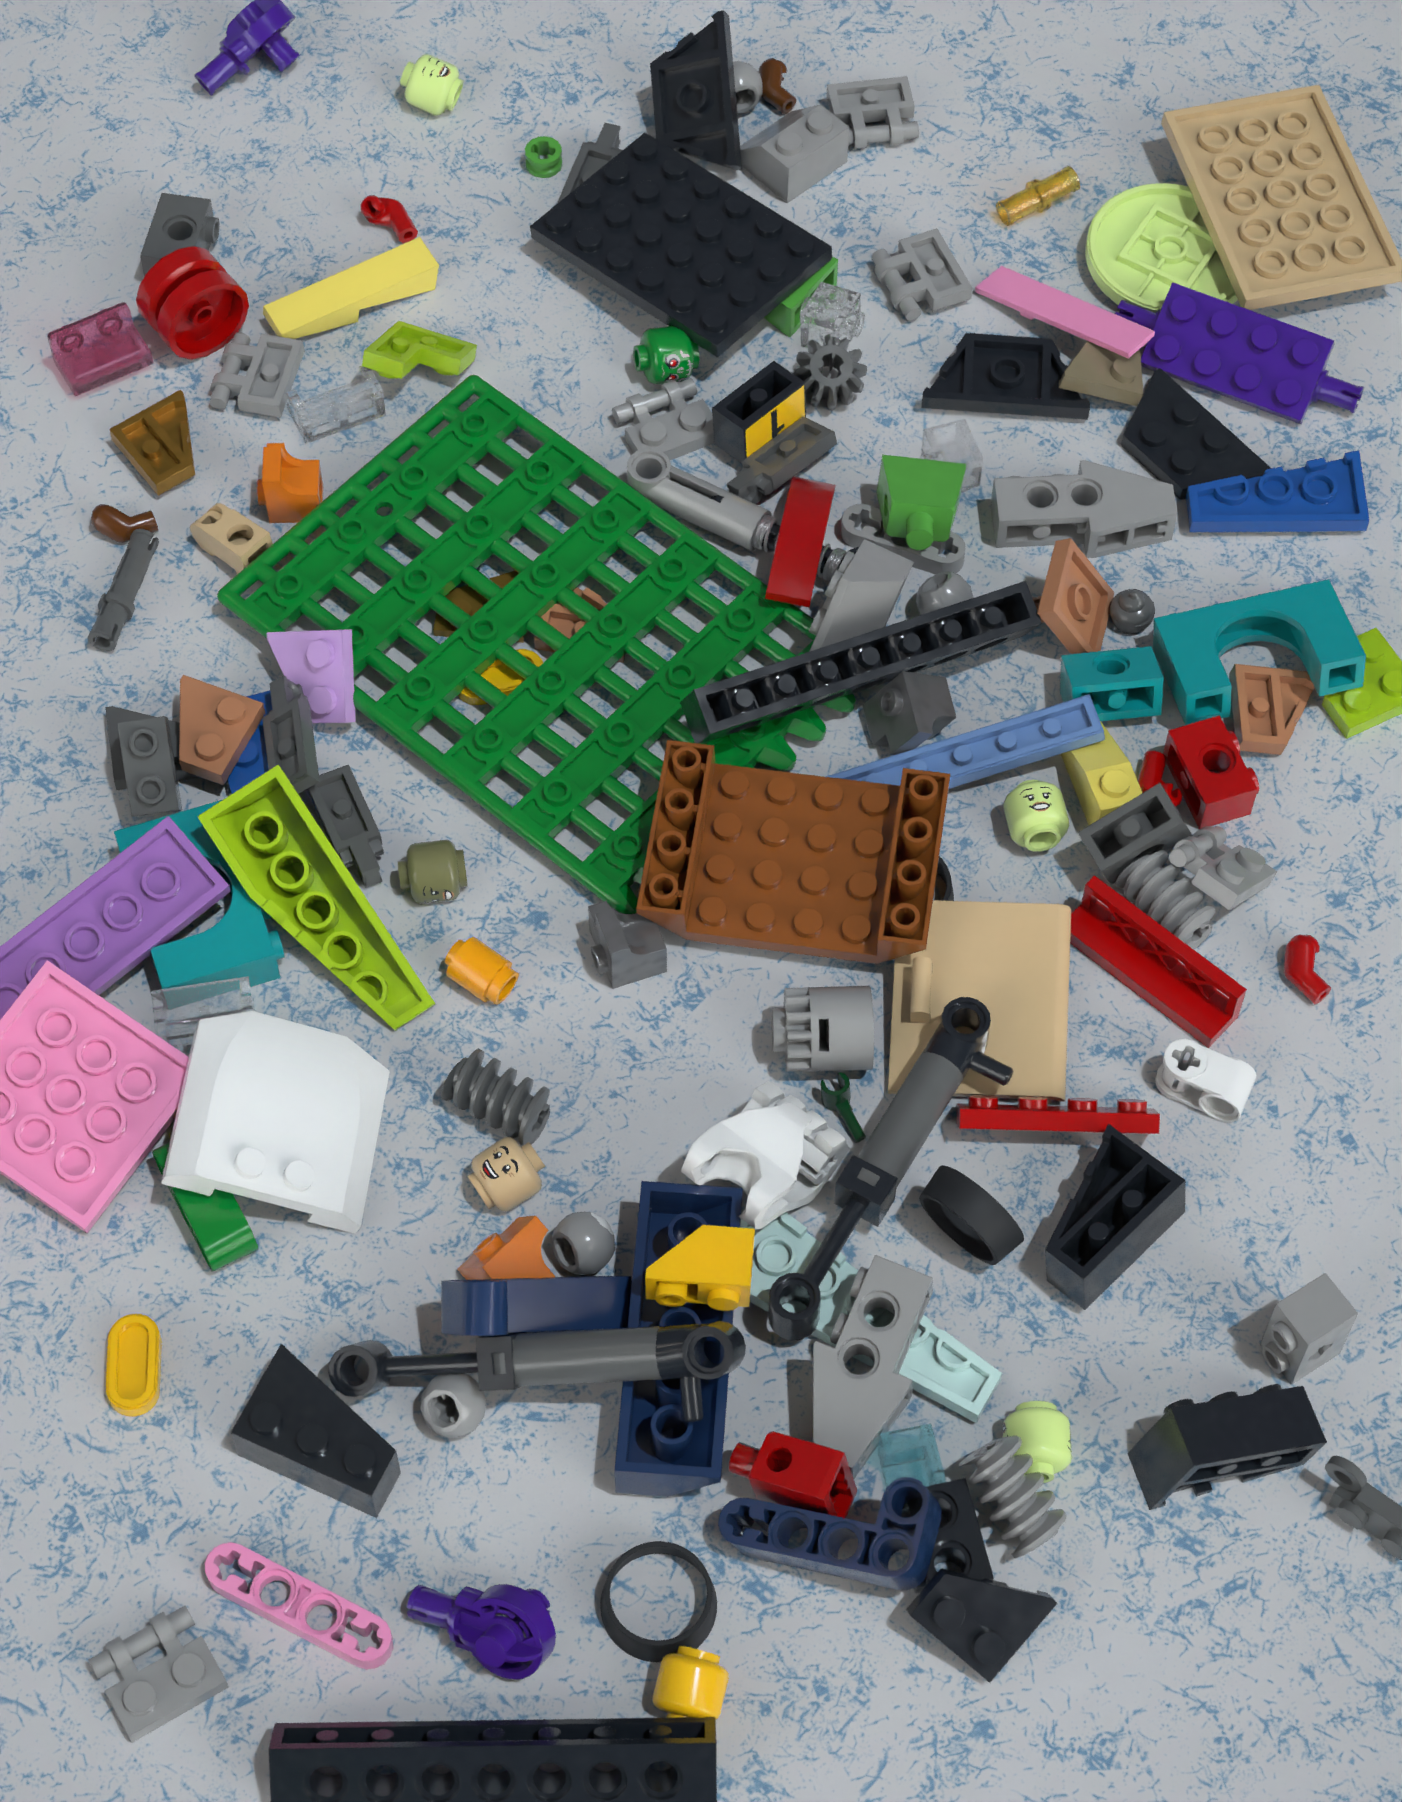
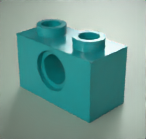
[1060,646,1164,721]

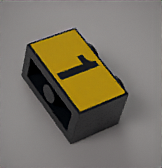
[712,361,806,463]

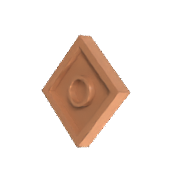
[1032,538,1114,654]

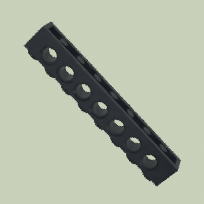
[680,581,1042,744]
[268,1717,717,1802]

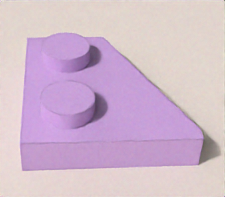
[267,629,356,723]

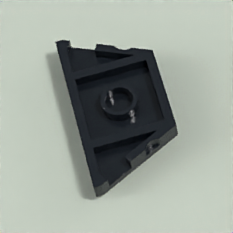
[650,10,742,171]
[921,333,1090,420]
[1121,368,1272,500]

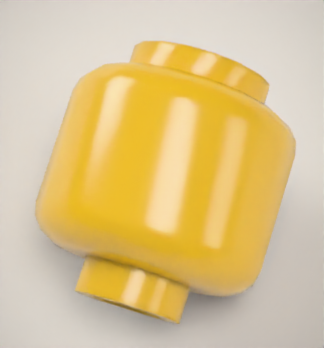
[652,1646,729,1720]

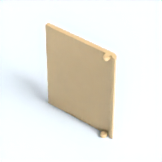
[888,900,1071,1104]

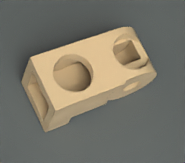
[190,503,273,574]

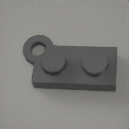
[1325,1455,1402,1560]

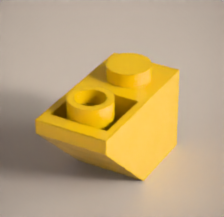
[645,1225,755,1311]

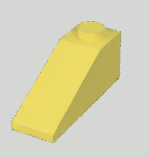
[1061,721,1142,826]

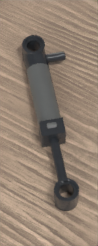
[768,997,1013,1340]
[328,1321,746,1422]

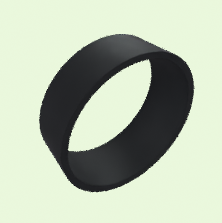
[919,1165,1024,1265]
[600,1541,717,1662]

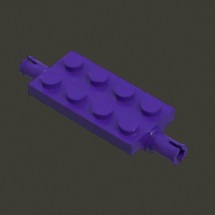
[1115,282,1364,424]

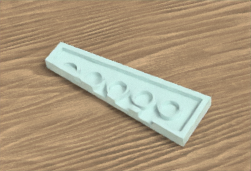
[740,1212,1002,1423]

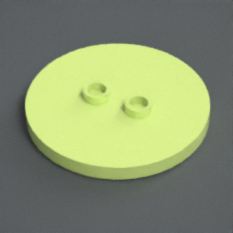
[1085,183,1238,313]

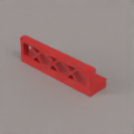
[1070,875,1247,1048]

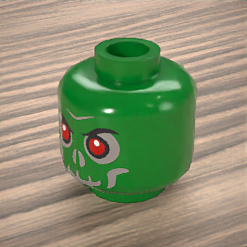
[633,326,700,384]

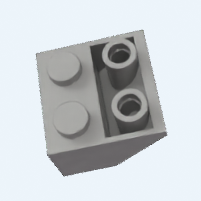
[809,539,914,652]

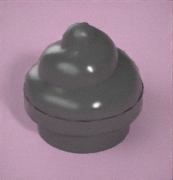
[1109,589,1155,634]

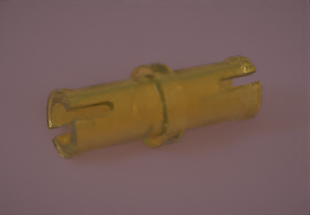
[996,166,1080,226]

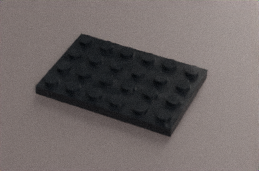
[530,132,832,358]

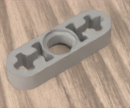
[841,504,966,575]

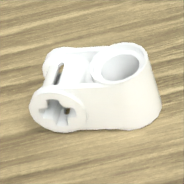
[1155,1039,1256,1122]

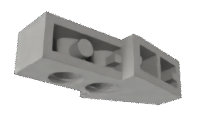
[990,460,1177,558]
[813,1255,933,1479]

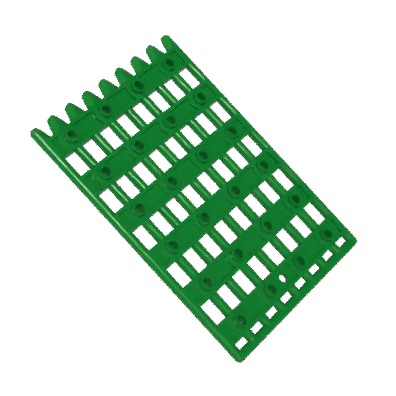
[217,375,856,914]

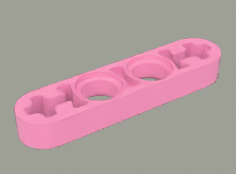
[205,1542,393,1669]

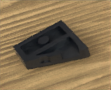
[906,1568,1057,1683]

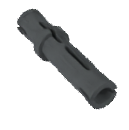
[87,529,159,651]

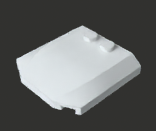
[161,1011,390,1234]

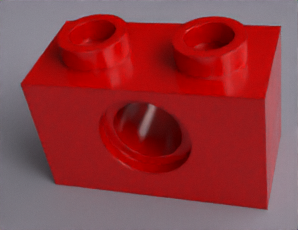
[1163,715,1259,830]

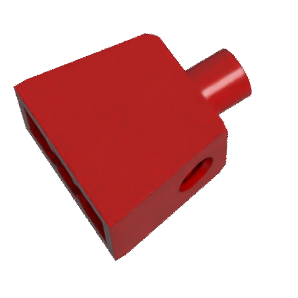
[729,1431,858,1518]

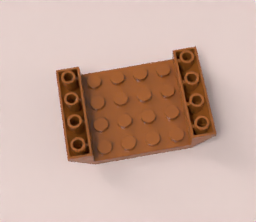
[636,740,950,964]

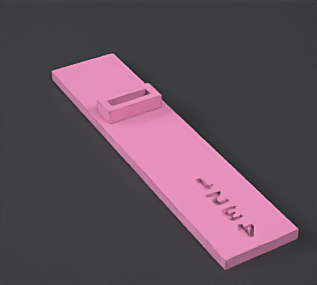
[975,266,1155,359]

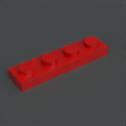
[956,1095,1160,1134]

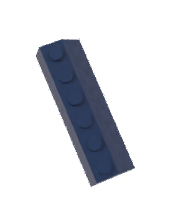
[614,1181,743,1497]

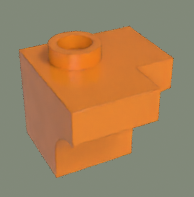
[257,443,324,523]
[457,1215,555,1280]

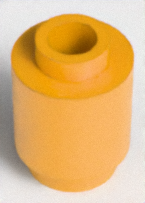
[445,937,519,1005]

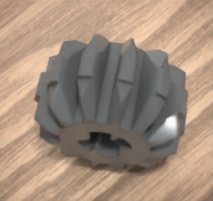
[793,334,867,410]

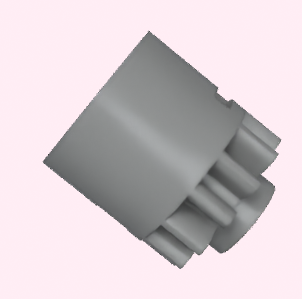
[772,986,874,1072]

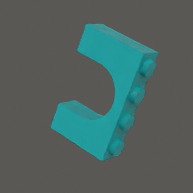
[1153,579,1366,725]
[114,800,285,1012]

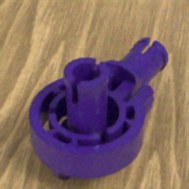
[194,0,300,95]
[407,1584,556,1679]

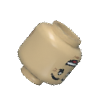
[468,1137,545,1212]

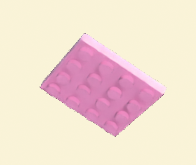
[0,960,189,1233]

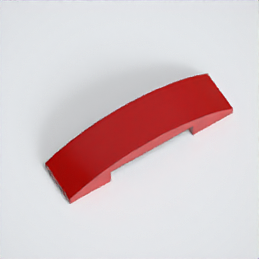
[765,476,836,608]

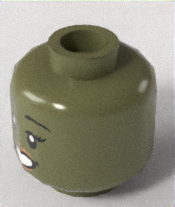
[398,840,468,904]

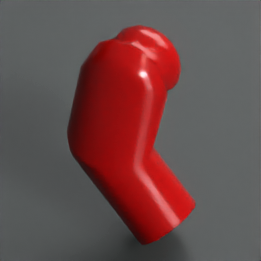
[360,195,418,243]
[1137,751,1182,807]
[1284,934,1331,1005]

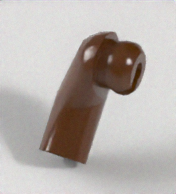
[758,58,796,114]
[91,504,158,543]

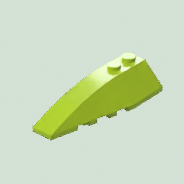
[197,764,436,1031]

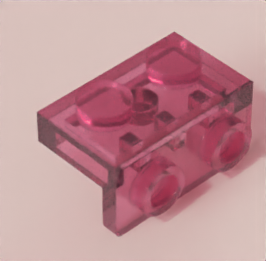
[47,302,154,397]

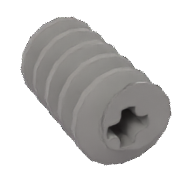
[1115,850,1216,949]
[958,1435,1067,1558]

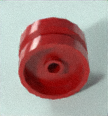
[136,246,249,360]

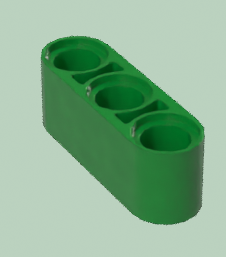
[152,1142,259,1272]

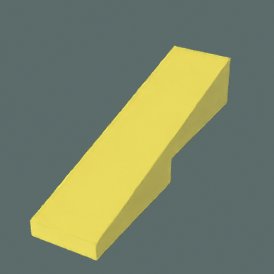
[263,237,439,339]

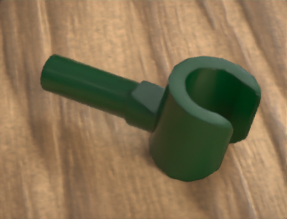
[820,1072,866,1143]

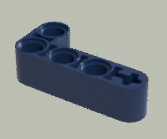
[441,1276,632,1336]
[718,1477,941,1590]

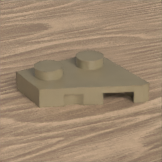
[1059,341,1143,406]

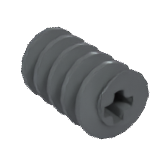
[440,1048,550,1146]

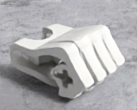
[681,1081,850,1229]

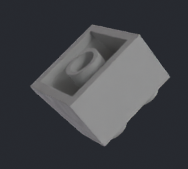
[740,104,849,203]

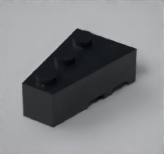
[1045,1124,1186,1310]
[231,1344,401,1518]
[1127,1384,1327,1510]

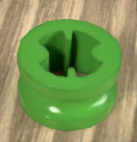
[525,136,562,178]

